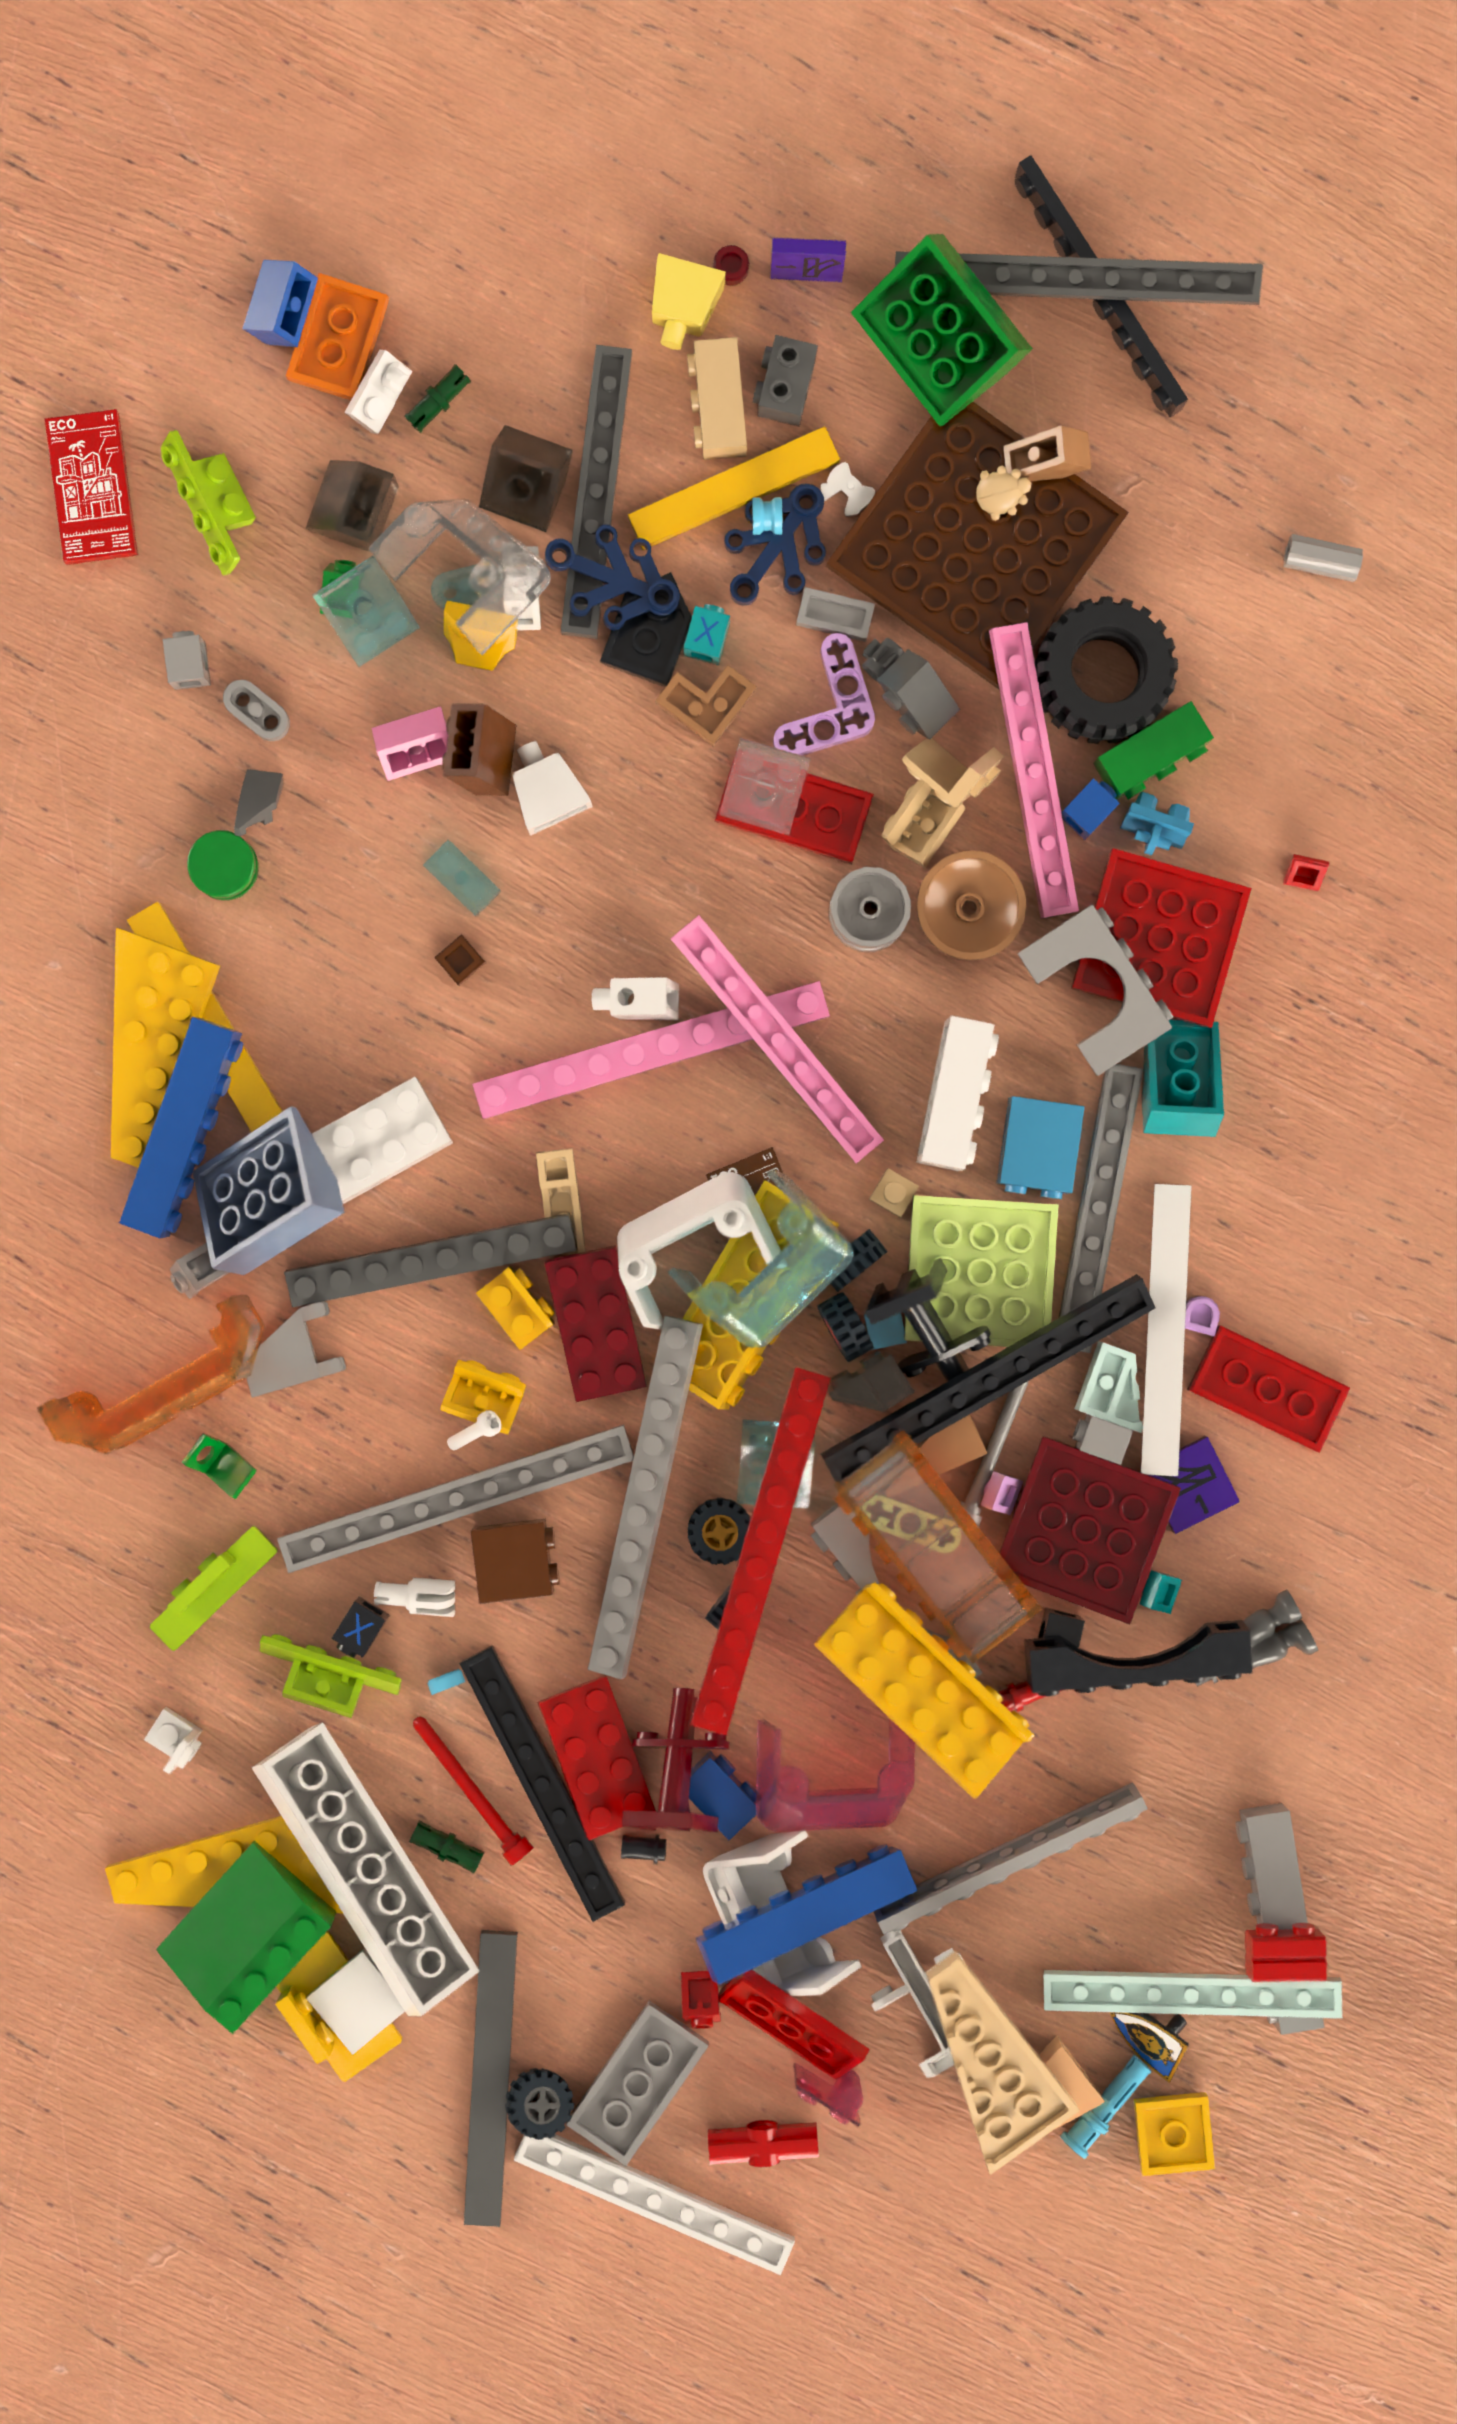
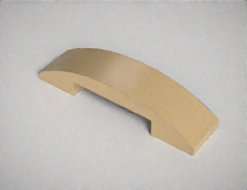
[536,1148,586,1259]

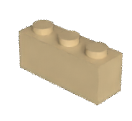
[687,337,747,460]

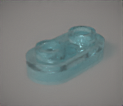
[431,563,502,610]

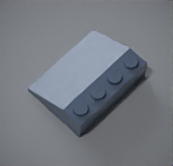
[193,1106,345,1275]

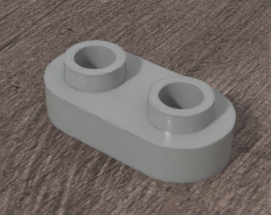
[223,680,290,741]

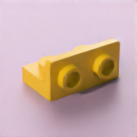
[476,1266,555,1350]

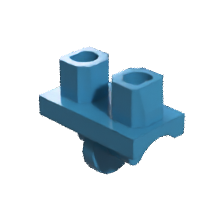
[1120,792,1194,856]

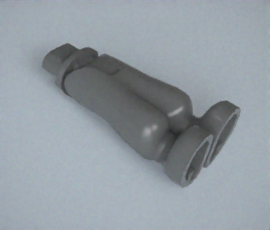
[1195,1590,1318,1687]

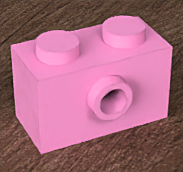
[372,706,448,781]

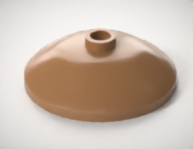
[917,851,1026,961]

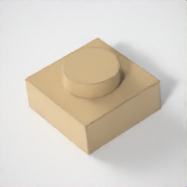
[869,1168,919,1218]

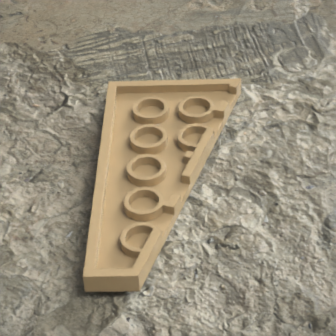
[926,1951,1080,2175]

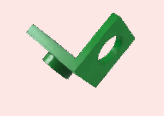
[182,1433,257,1499]

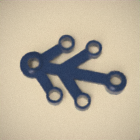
[724,484,826,606]
[545,524,680,630]

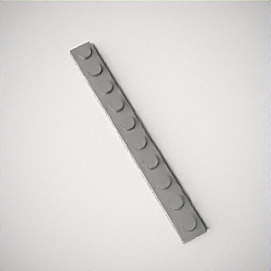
[588,1316,703,1679]
[277,1425,634,1573]

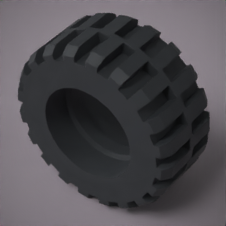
[1035,596,1178,744]

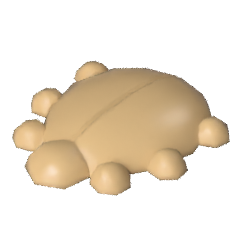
[977,465,1032,521]

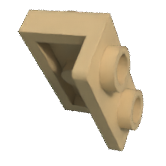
[882,780,966,868]

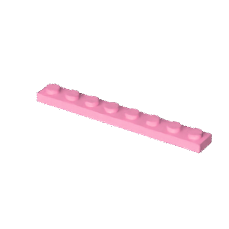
[989,622,1079,918]
[670,915,884,1163]

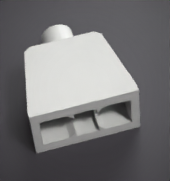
[512,741,592,836]
[592,977,679,1020]

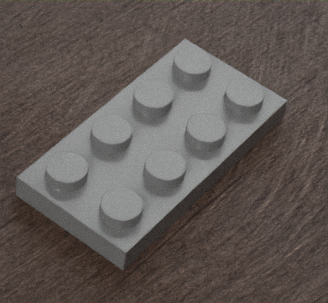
[566,2000,709,2166]

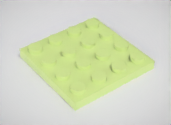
[904,1195,1059,1347]

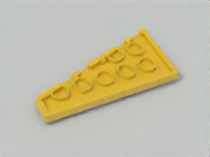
[105,1816,343,1914]

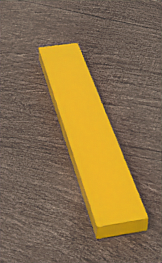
[628,426,840,550]

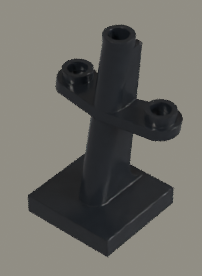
[865,1258,991,1381]

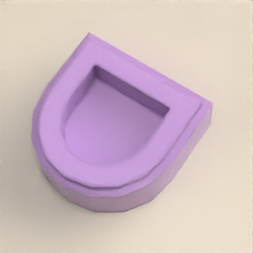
[1185,1296,1220,1336]

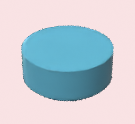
[427,1669,466,1695]

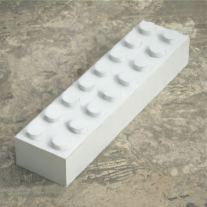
[251,1723,479,2016]

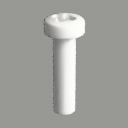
[447,1410,502,1450]

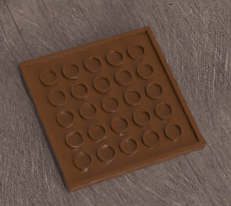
[826,402,1129,690]

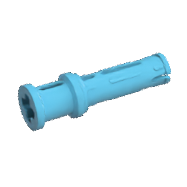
[1060,2055,1152,2159]

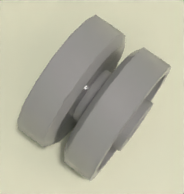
[829,867,911,952]

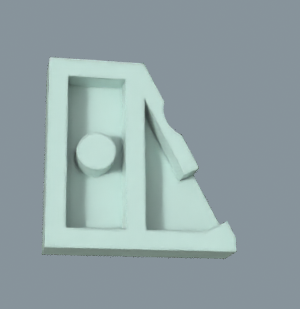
[1074,1341,1143,1433]

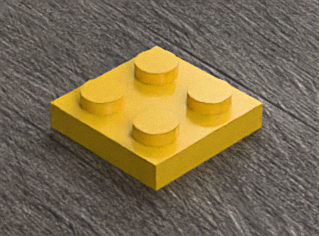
[1133,2092,1215,2176]

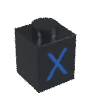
[331,1596,390,1658]

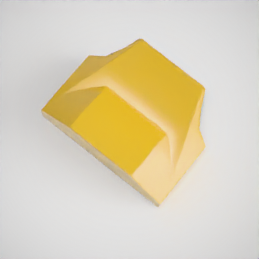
[444,600,518,671]

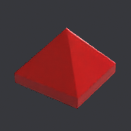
[1283,854,1329,891]

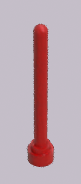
[413,1716,534,1866]

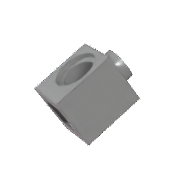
[163,631,211,690]
[1073,1414,1133,1465]

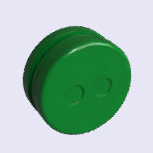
[187,830,259,901]

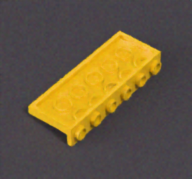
[682,1180,839,1410]
[813,1582,1034,1798]

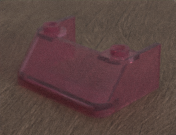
[756,1718,915,1832]

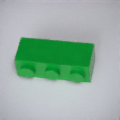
[1093,701,1214,800]

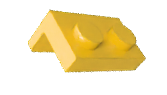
[440,1360,526,1435]

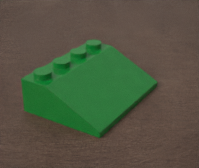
[850,234,1033,427]
[156,1841,336,2034]

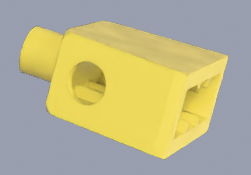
[652,253,725,350]

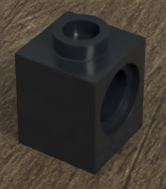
[1038,1607,1085,1647]

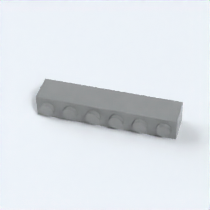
[1236,1803,1324,2035]

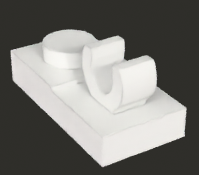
[344,349,412,434]

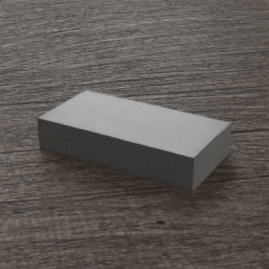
[796,587,875,642]

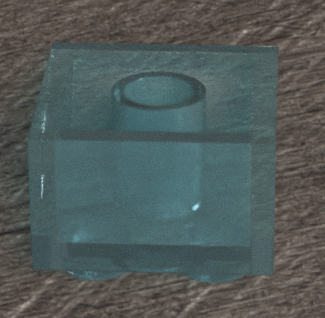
[312,556,420,667]

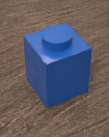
[1061,778,1120,840]

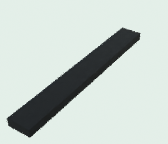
[460,1645,625,1922]

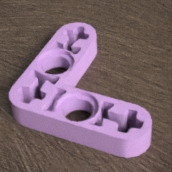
[773,633,875,759]

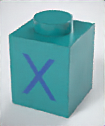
[684,604,730,665]

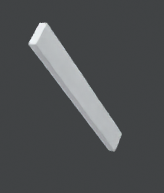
[1141,1184,1192,1476]
[514,2134,795,2275]

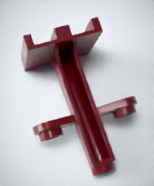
[622,1688,730,1832]

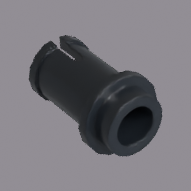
[621,1835,667,1864]

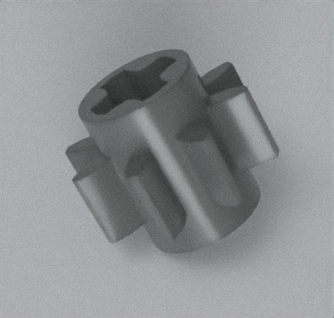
[862,638,904,682]

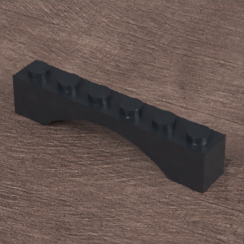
[1024,1620,1253,1697]

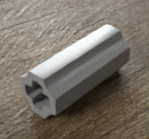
[1283,534,1363,582]

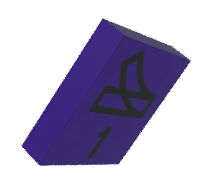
[770,238,846,282]
[1149,1436,1240,1534]

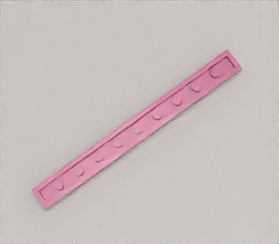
[473,981,830,1119]

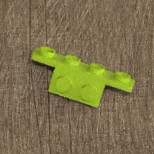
[161,430,256,576]
[150,1526,278,1651]
[259,1634,401,1718]

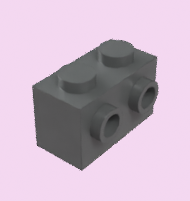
[753,335,818,427]
[877,649,960,740]

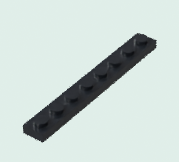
[1015,155,1188,418]

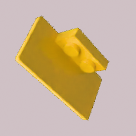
[275,1931,403,2082]

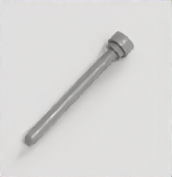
[950,1381,1029,1531]

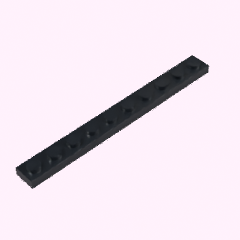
[820,1274,1156,1488]

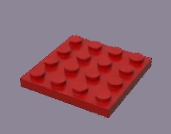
[1071,848,1252,1028]

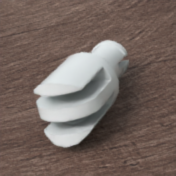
[374,1578,455,1617]

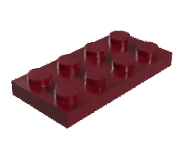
[544,1245,647,1402]

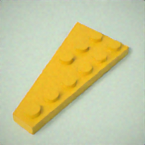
[111,927,220,1168]

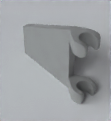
[242,1301,346,1397]

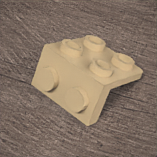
[902,738,1005,808]

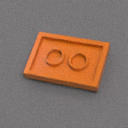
[286,273,389,401]

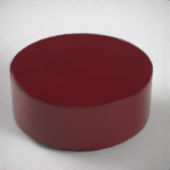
[713,245,749,286]

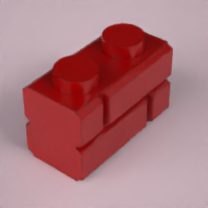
[1245,1923,1327,1982]

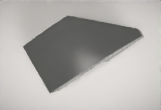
[234,769,284,836]

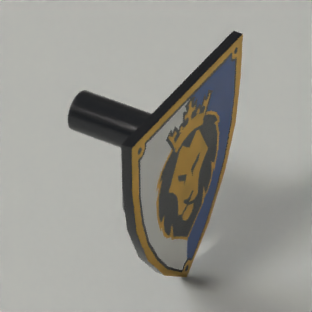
[1109,2012,1189,2083]

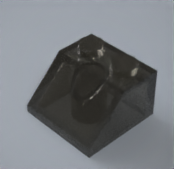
[479,425,573,532]

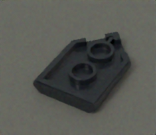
[600,572,692,687]

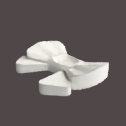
[821,462,876,517]

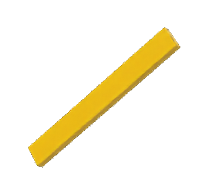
[127,901,283,1132]

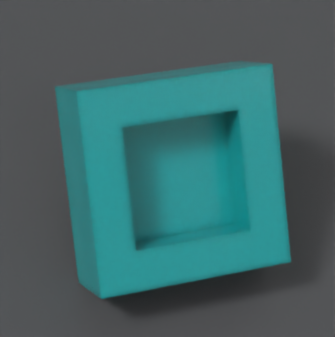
[1140,1570,1182,1614]

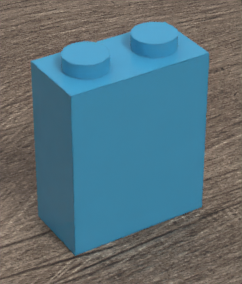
[996,1096,1085,1200]

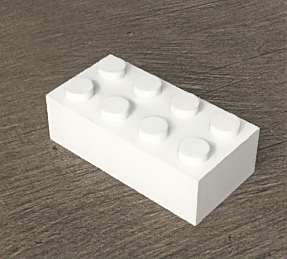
[916,1016,999,1171]
[312,1077,453,1204]

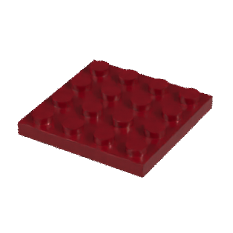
[992,1436,1181,1625]

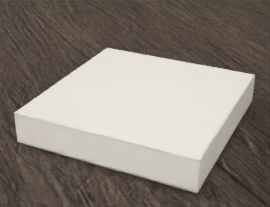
[306,1949,405,2055]

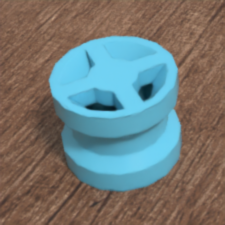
[752,497,782,535]

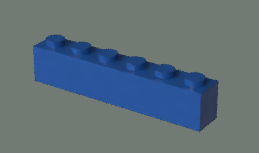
[119,1017,243,1239]
[695,1844,918,1984]

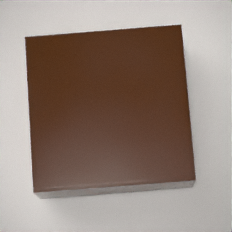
[434,934,486,986]

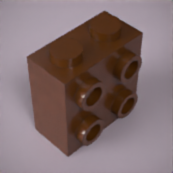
[442,704,517,796]
[471,1518,560,1604]

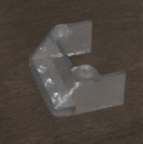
[368,498,551,655]

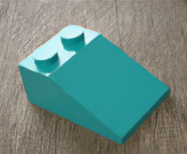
[1142,1019,1224,1137]

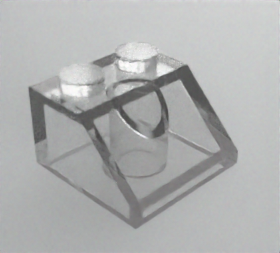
[720,738,811,835]

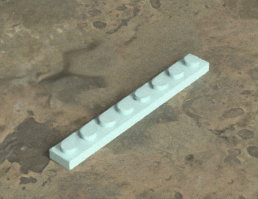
[1043,1970,1342,2018]

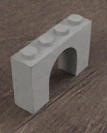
[1017,904,1173,1076]

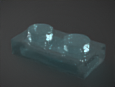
[423,840,501,917]

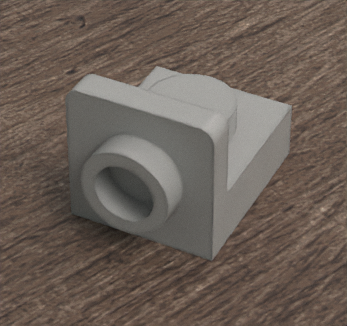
[170,1243,230,1299]

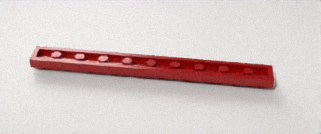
[690,1367,831,1736]

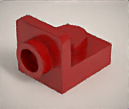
[681,1971,721,2029]

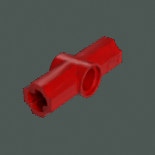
[708,2120,819,2167]

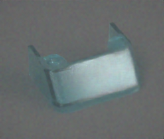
[667,1169,853,1348]

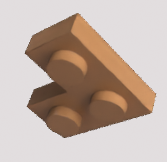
[655,665,757,747]

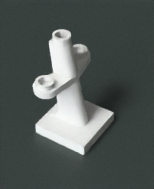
[871,1930,963,2078]

